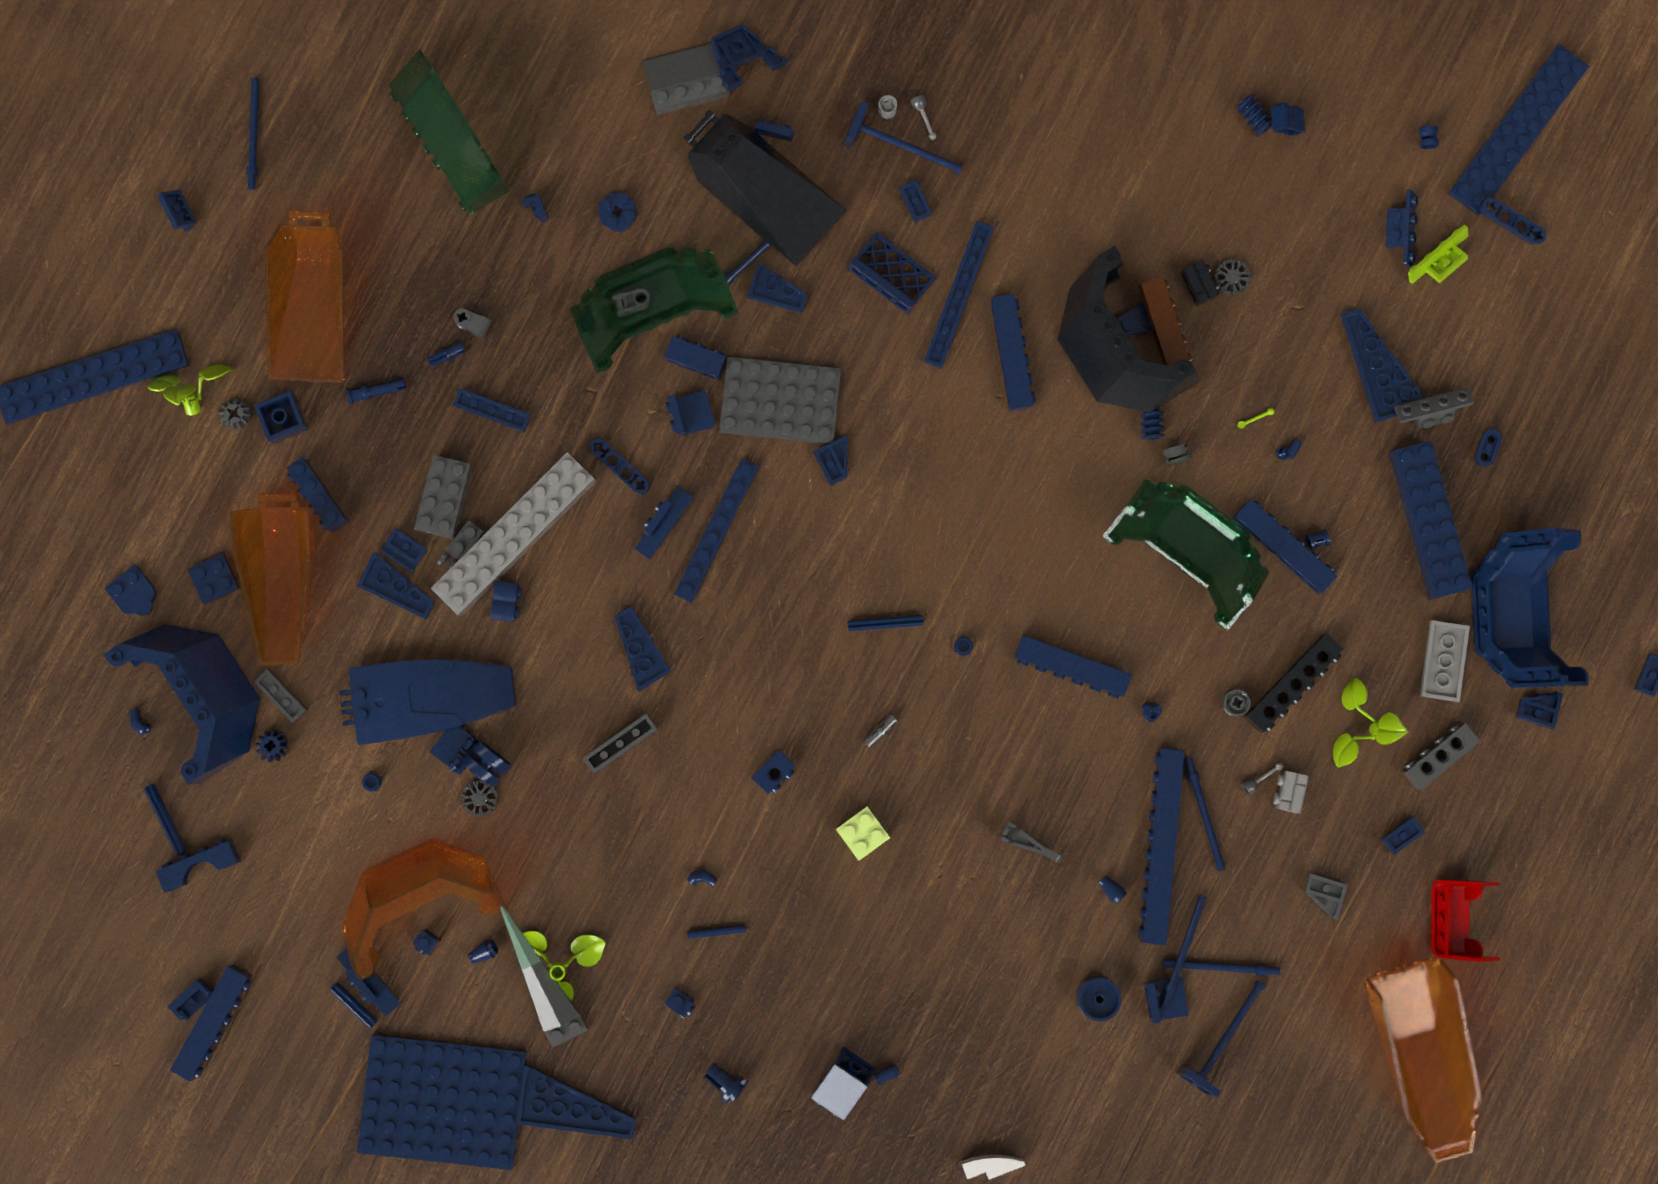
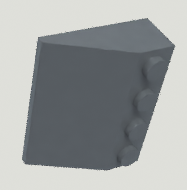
[643,44,730,116]

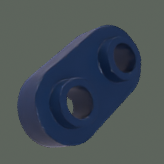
[1474,429,1502,467]

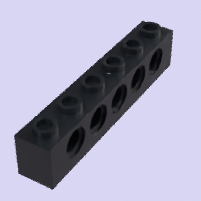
[1244,633,1344,733]

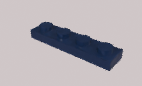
[453,388,532,433]

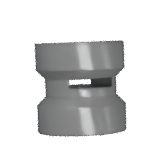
[878,95,897,119]

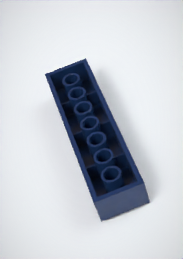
[1389,441,1473,600]

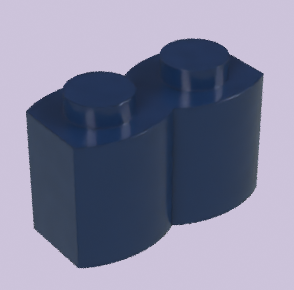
[1271,103,1306,136]
[490,581,522,622]

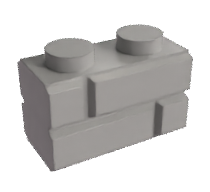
[1273,771,1309,814]

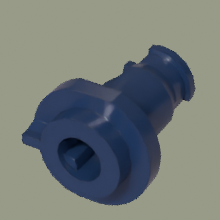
[703,1062,748,1104]

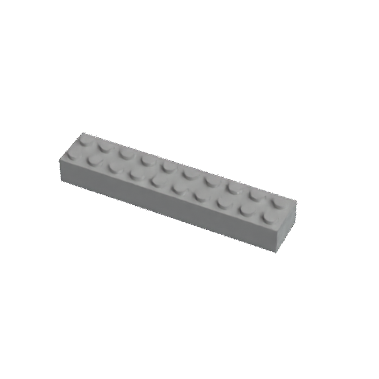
[431,452,597,617]

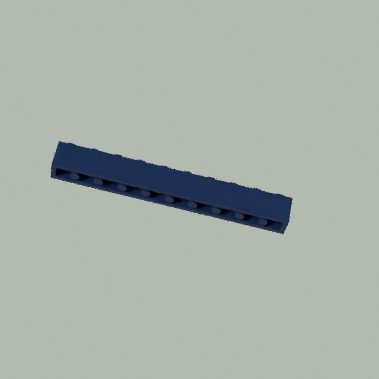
[1138,749,1184,945]

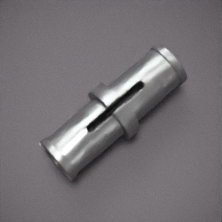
[863,714,899,749]

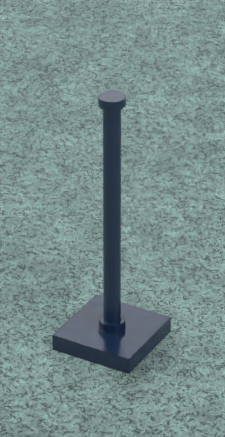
[843,102,963,175]
[1176,980,1266,1097]

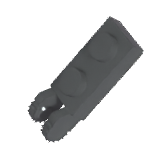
[437,520,484,571]

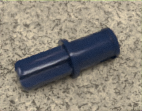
[427,341,466,366]

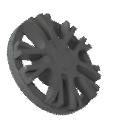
[1214,259,1251,295]
[461,780,498,816]

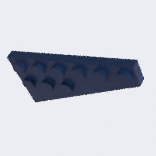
[516,1064,636,1139]

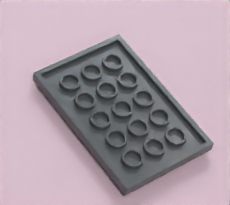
[719,357,841,444]

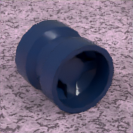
[1418,125,1439,149]

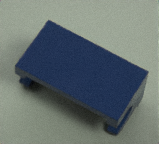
[167,978,213,1021]

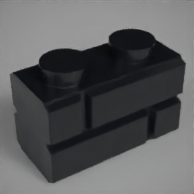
[1180,260,1220,307]

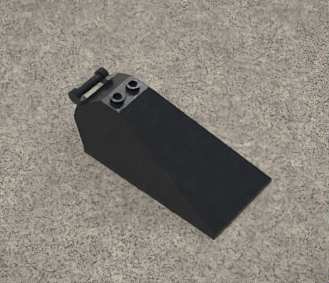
[683,110,846,266]

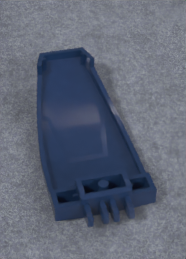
[339,660,517,745]

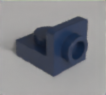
[521,194,549,222]
[664,988,695,1018]

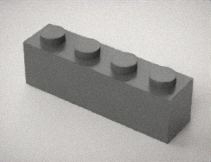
[583,714,659,774]

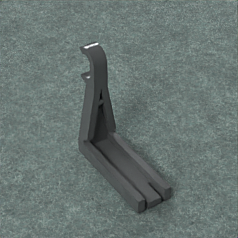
[1000,822,1063,863]

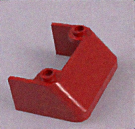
[1431,880,1500,962]

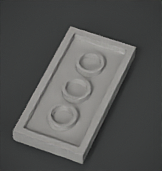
[1420,620,1470,702]

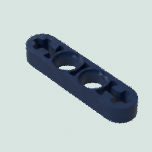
[1479,198,1546,245]
[590,438,650,495]

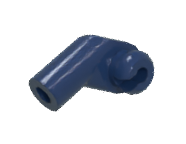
[1276,439,1302,460]
[130,710,151,735]
[688,869,718,887]

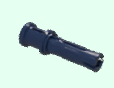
[346,378,406,405]

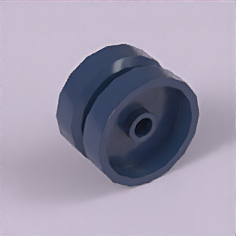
[462,740,512,788]
[1076,976,1122,1021]

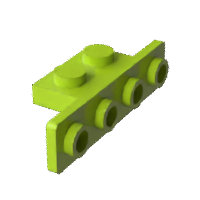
[1408,224,1469,284]

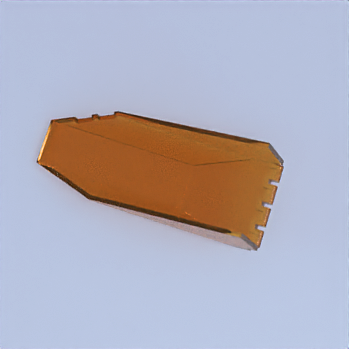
[1364,956,1482,1164]

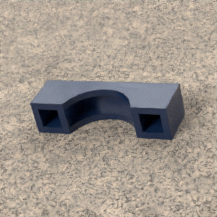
[156,839,241,893]

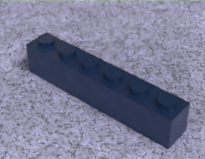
[990,294,1036,412]
[1233,499,1337,595]
[1014,636,1132,699]
[169,965,252,1082]

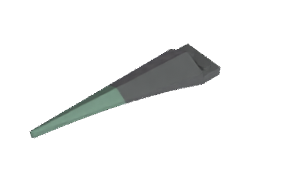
[501,905,588,1048]

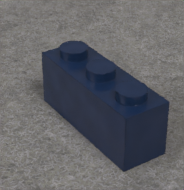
[664,336,727,381]

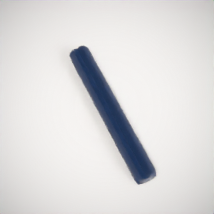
[848,615,924,631]
[144,784,186,855]

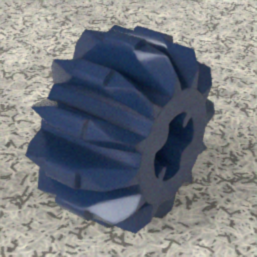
[255,730,289,762]

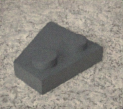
[1304,873,1348,921]

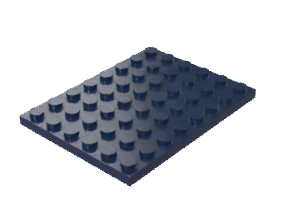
[357,1034,527,1170]

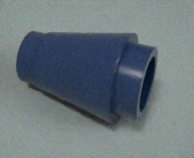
[1098,876,1127,905]
[468,940,499,964]

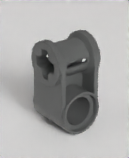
[612,289,650,317]
[453,309,492,339]

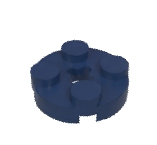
[599,193,637,232]

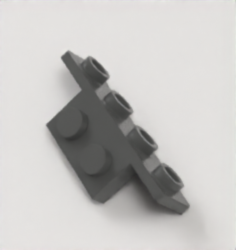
[1394,388,1474,430]

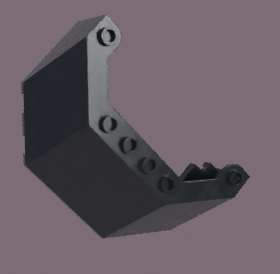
[1057,245,1200,413]

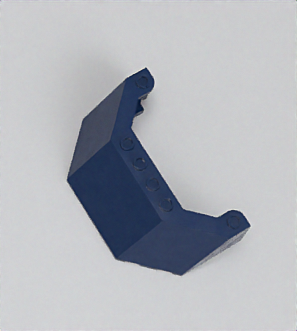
[1471,528,1589,688]
[103,624,261,784]

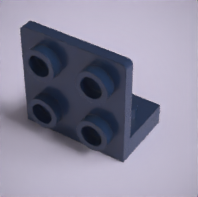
[1144,977,1188,1024]

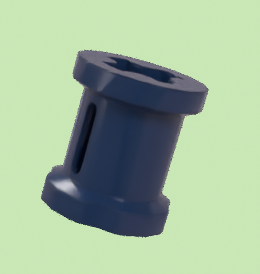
[1306,529,1330,551]

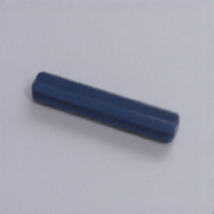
[330,983,377,1028]

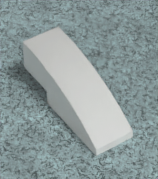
[961,1155,1025,1179]

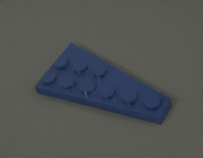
[1340,309,1425,423]

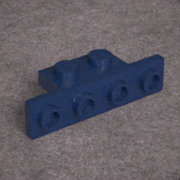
[1385,189,1418,268]
[635,487,693,559]
[337,945,401,1016]

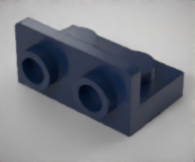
[158,190,197,232]

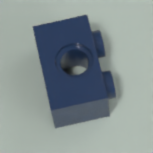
[752,750,795,794]

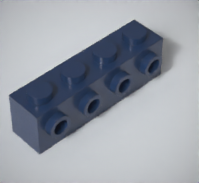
[286,457,349,533]

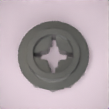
[219,399,250,429]

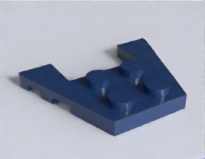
[710,25,788,92]

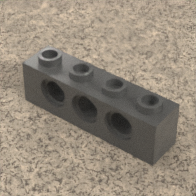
[1402,723,1480,790]

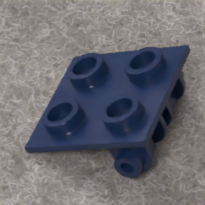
[429,726,478,775]

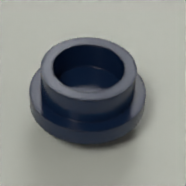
[954,637,973,656]
[362,772,382,792]

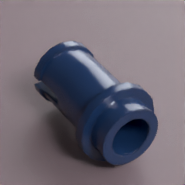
[874,1064,900,1085]

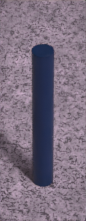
[688,925,746,939]

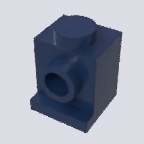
[413,929,441,956]

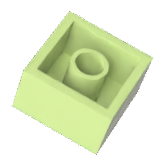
[836,806,890,861]

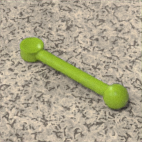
[1237,408,1275,429]

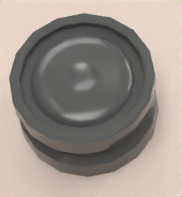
[1162,444,1192,466]
[1221,689,1251,716]

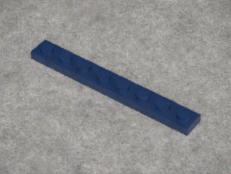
[924,221,994,369]
[674,458,759,603]

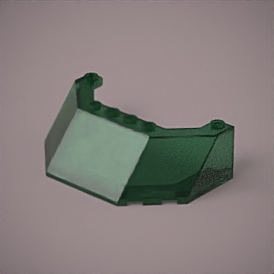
[389,49,509,215]
[570,247,739,373]
[1103,480,1269,630]

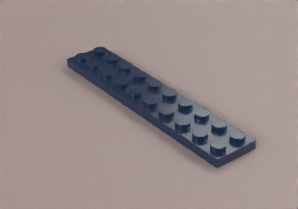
[1448,44,1589,216]
[0,329,189,424]

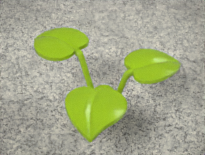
[148,364,234,416]
[1333,678,1408,768]
[523,931,606,1001]

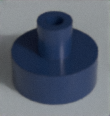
[1142,702,1162,722]

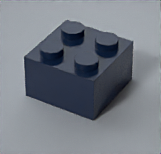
[254,391,309,444]

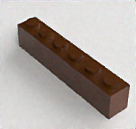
[1138,277,1198,390]

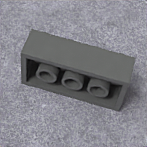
[414,455,474,540]

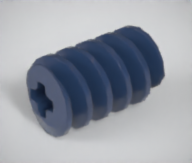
[1236,94,1272,137]
[1140,405,1165,440]

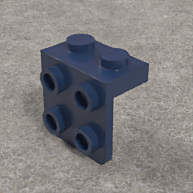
[666,391,715,437]

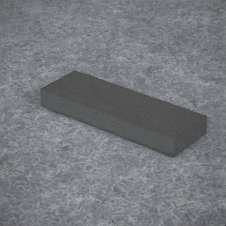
[254,668,308,723]

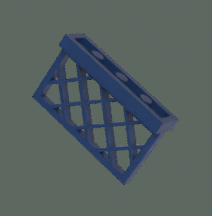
[848,232,936,315]

